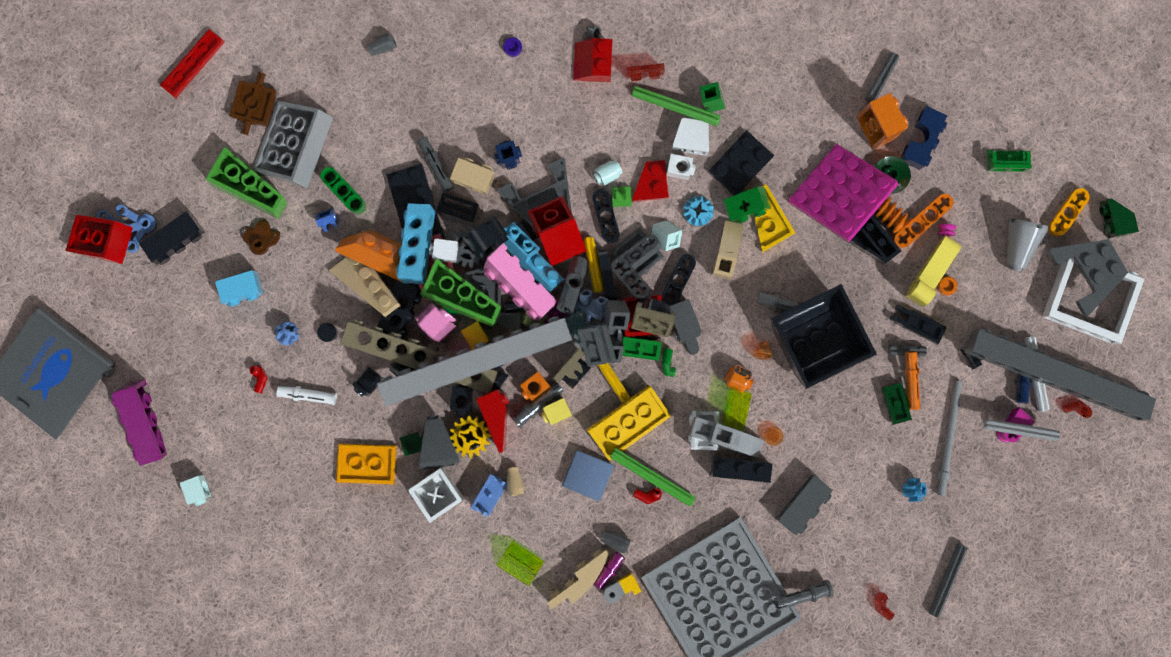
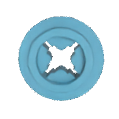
[683,196,713,226]

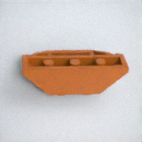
[335,230,411,282]

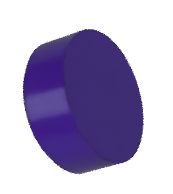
[503,37,522,57]

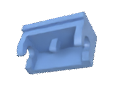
[471,473,507,516]

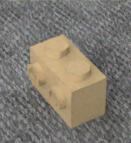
[450,157,495,196]

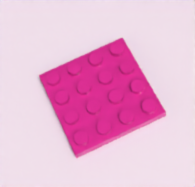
[788,144,898,243]

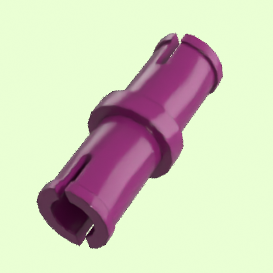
[593,551,626,590]

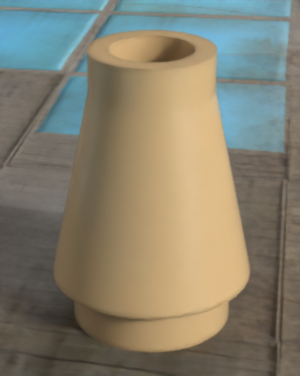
[506,467,525,496]

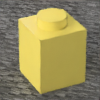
[541,398,572,425]

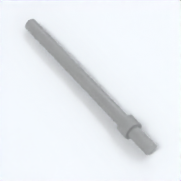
[937,381,962,496]

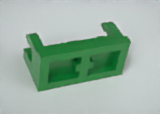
[987,150,1032,172]
[622,333,662,361]

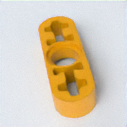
[1048,188,1090,237]

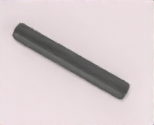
[929,544,968,618]

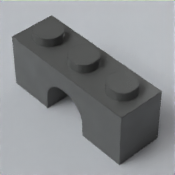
[602,300,630,363]

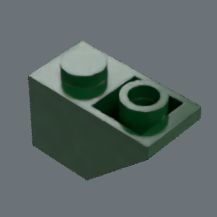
[1099,198,1139,239]

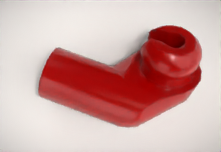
[249,365,268,394]
[632,488,662,504]

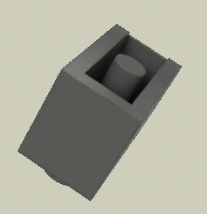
[670,299,702,355]

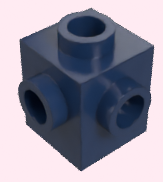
[494,140,522,170]

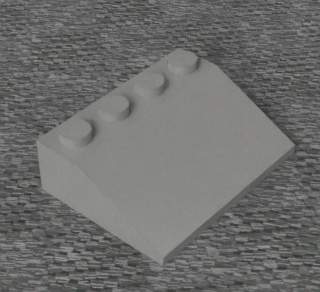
[252,100,333,188]

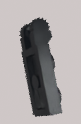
[890,305,947,345]

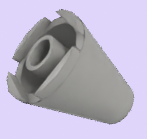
[1006,218,1049,272]

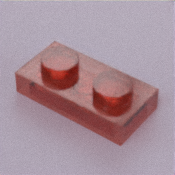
[626,63,665,81]

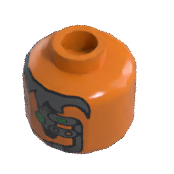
[724,365,754,393]

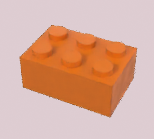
[856,93,908,150]

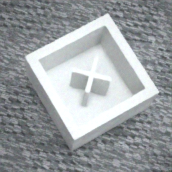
[408,467,464,523]

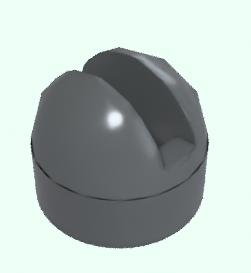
[585,25,601,39]

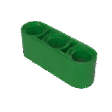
[320,167,367,215]

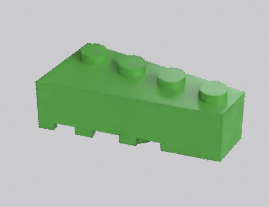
[206,147,288,219]
[421,258,501,327]

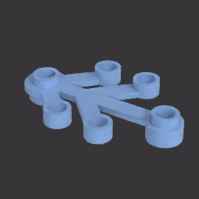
[97,205,156,253]

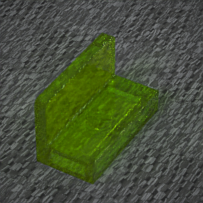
[721,388,752,431]
[497,541,545,586]

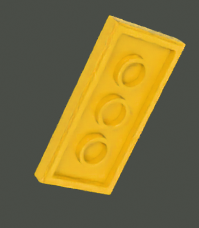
[587,385,671,461]

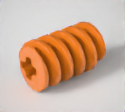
[875,197,912,234]

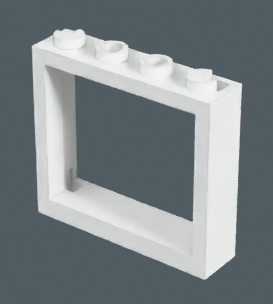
[1042,257,1144,345]

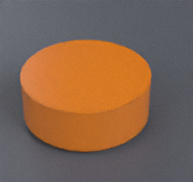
[937,276,957,296]

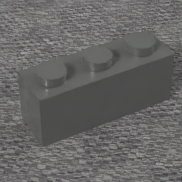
[775,474,833,535]

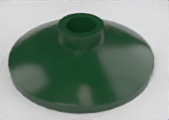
[874,156,911,194]

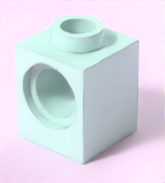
[180,475,212,507]

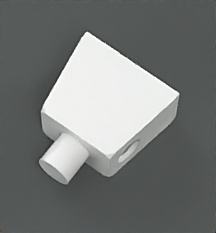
[672,117,709,156]

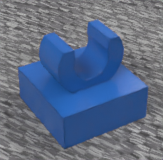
[316,208,337,232]

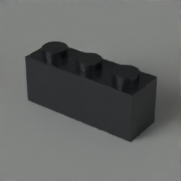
[139,211,205,265]
[710,457,773,483]

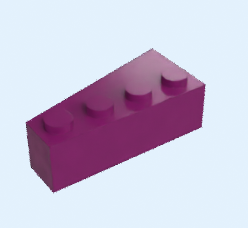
[112,379,167,466]

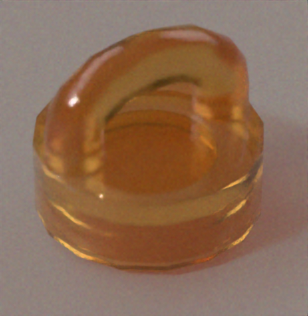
[753,341,773,360]

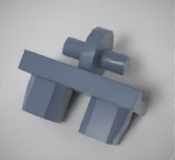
[575,289,608,322]

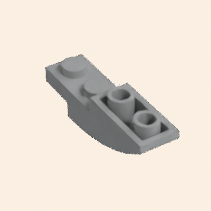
[689,417,764,459]

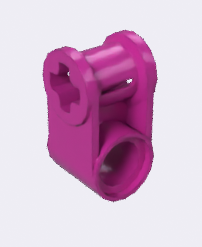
[997,407,1035,442]

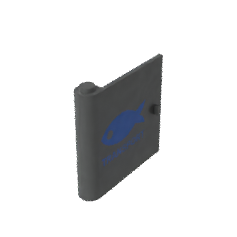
[0,307,116,440]

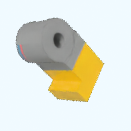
[604,572,642,604]

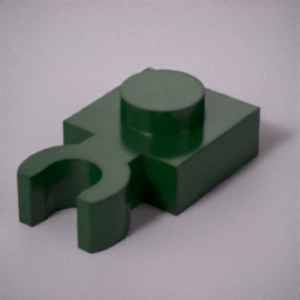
[399,432,422,456]

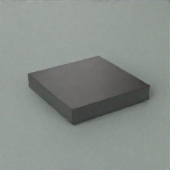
[611,228,664,281]

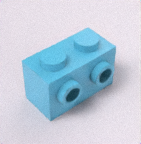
[215,270,264,307]

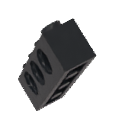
[377,280,422,353]

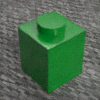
[699,82,726,112]

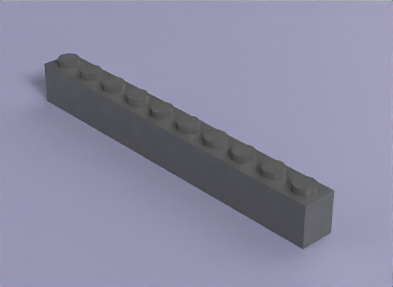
[964,328,1156,421]

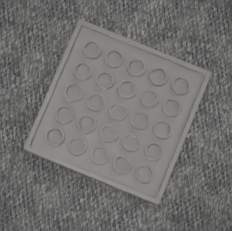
[641,517,802,657]

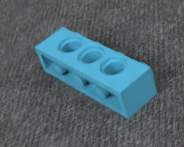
[396,204,435,284]

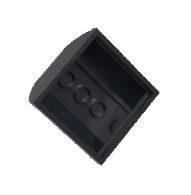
[770,284,877,389]

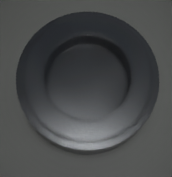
[317,323,338,342]
[492,372,509,390]

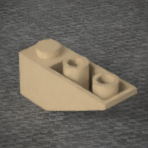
[711,220,744,280]

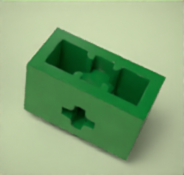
[724,187,771,224]

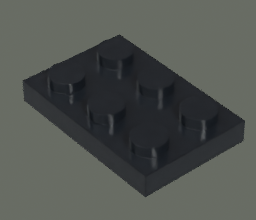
[708,130,775,196]

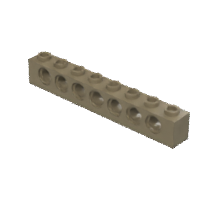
[340,319,497,393]

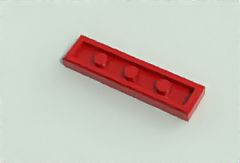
[160,29,225,98]

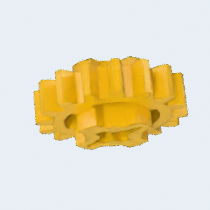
[450,416,492,458]

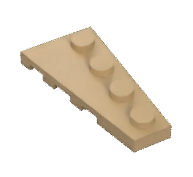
[328,257,401,317]

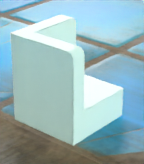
[652,220,682,251]

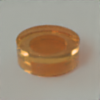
[763,427,784,446]

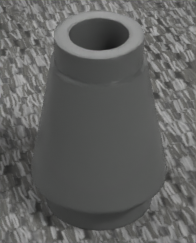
[367,33,397,56]
[601,530,631,554]

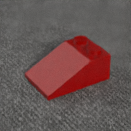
[65,214,133,264]
[476,390,510,453]

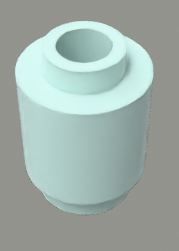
[593,160,623,186]

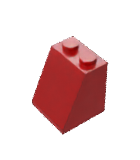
[527,196,586,266]

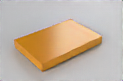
[336,444,397,484]

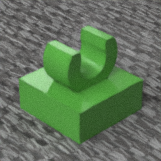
[612,187,632,207]

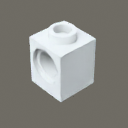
[666,154,696,180]
[429,239,458,263]

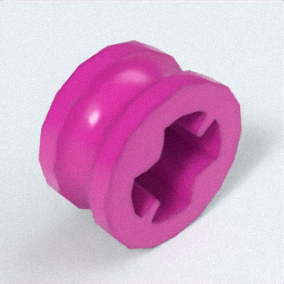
[938,224,956,237]

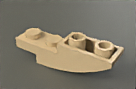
[547,548,608,609]

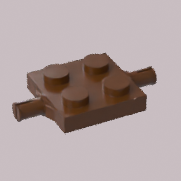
[229,72,278,136]

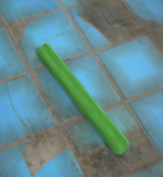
[632,86,721,126]
[610,448,695,506]

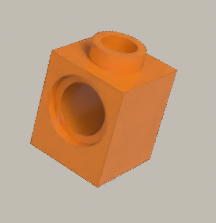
[520,371,550,401]

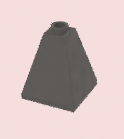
[418,415,459,470]

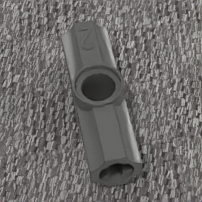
[557,256,589,314]

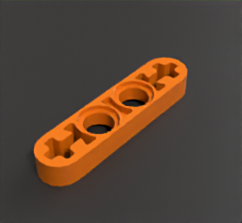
[893,193,954,249]

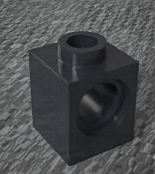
[450,386,474,415]

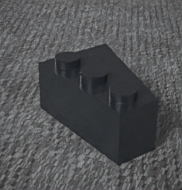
[840,215,901,265]

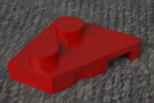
[632,160,669,202]

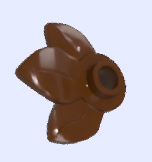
[242,219,280,255]

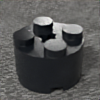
[463,216,509,259]

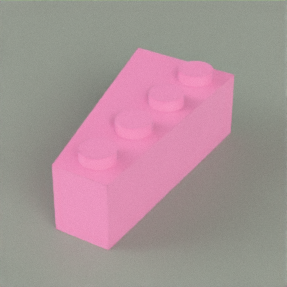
[415,302,458,343]

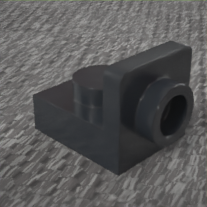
[352,367,382,397]

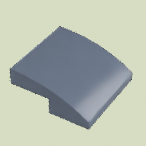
[561,450,614,501]

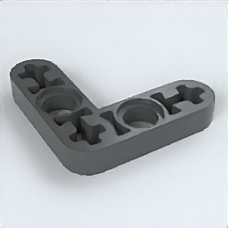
[611,235,661,303]

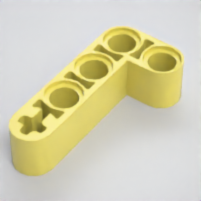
[905,235,962,307]

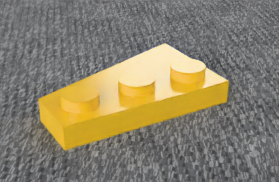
[755,184,796,253]

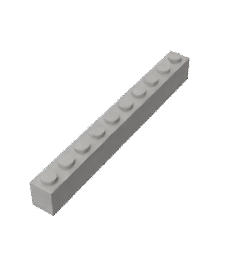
[377,316,572,407]

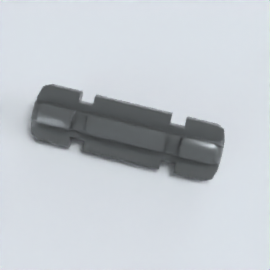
[888,345,927,357]

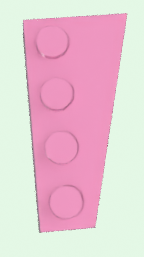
[483,243,557,322]

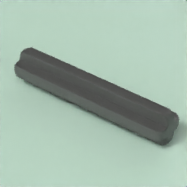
[865,52,899,103]

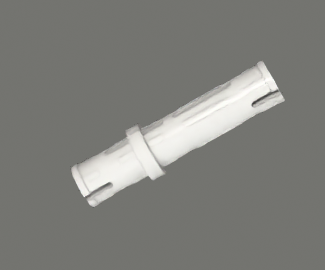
[277,385,337,405]

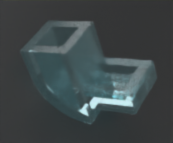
[563,308,589,353]

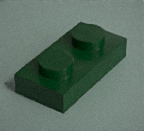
[881,383,912,425]

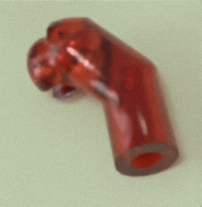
[1062,400,1093,418]
[874,592,895,621]

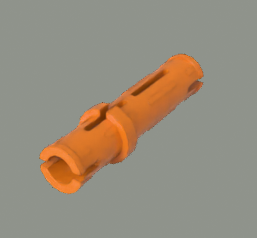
[904,351,921,410]

